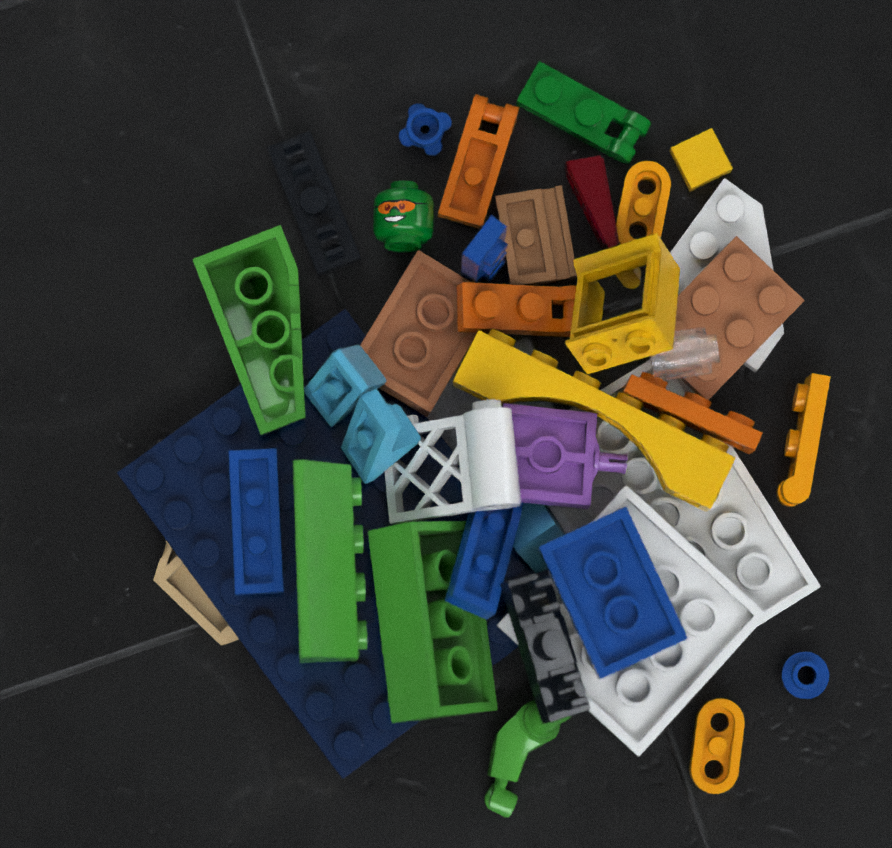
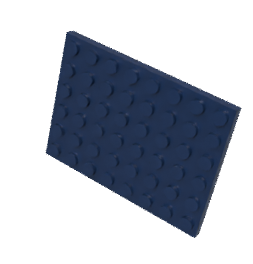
[117,309,535,779]

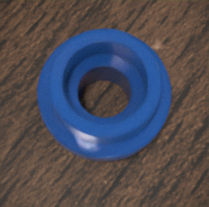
[781,652,829,699]

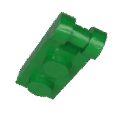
[516,61,652,164]

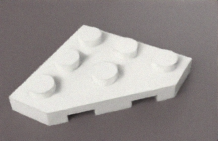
[642,178,784,372]

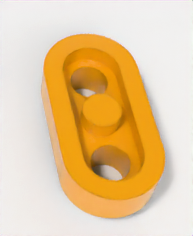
[616,161,671,245]
[689,698,745,794]

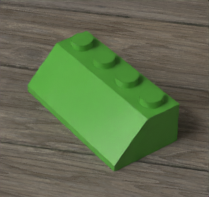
[293,460,367,663]
[368,521,498,723]

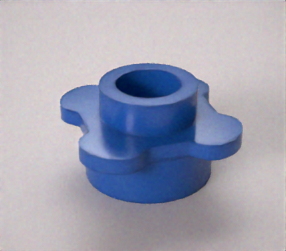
[399,103,451,156]

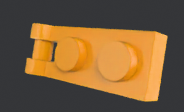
[776,373,831,507]

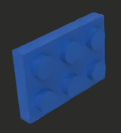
[538,507,688,679]

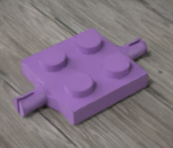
[502,403,628,509]

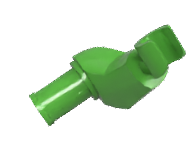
[484,700,572,818]

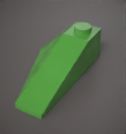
[192,225,306,435]

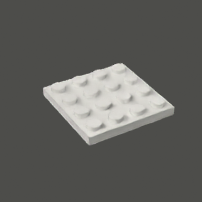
[496,485,767,757]

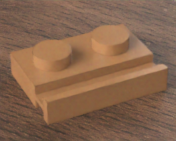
[495,185,577,286]

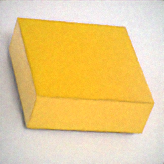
[669,128,733,191]

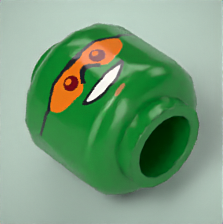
[373,180,434,253]

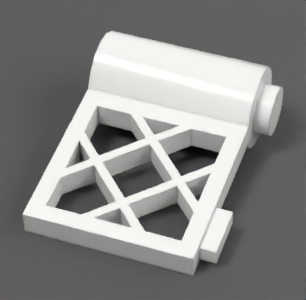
[384,399,521,524]

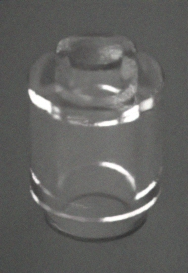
[650,326,720,381]

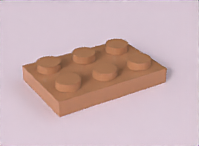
[655,236,805,400]
[360,250,477,417]

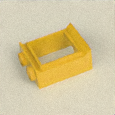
[565,233,680,374]

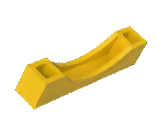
[453,329,736,512]

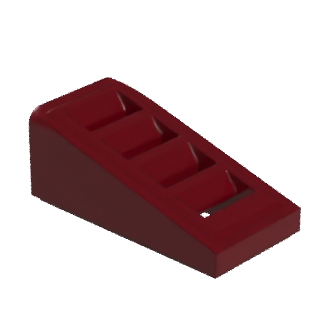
[564,155,619,250]

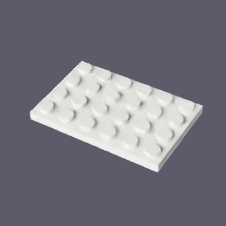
[547,356,821,627]

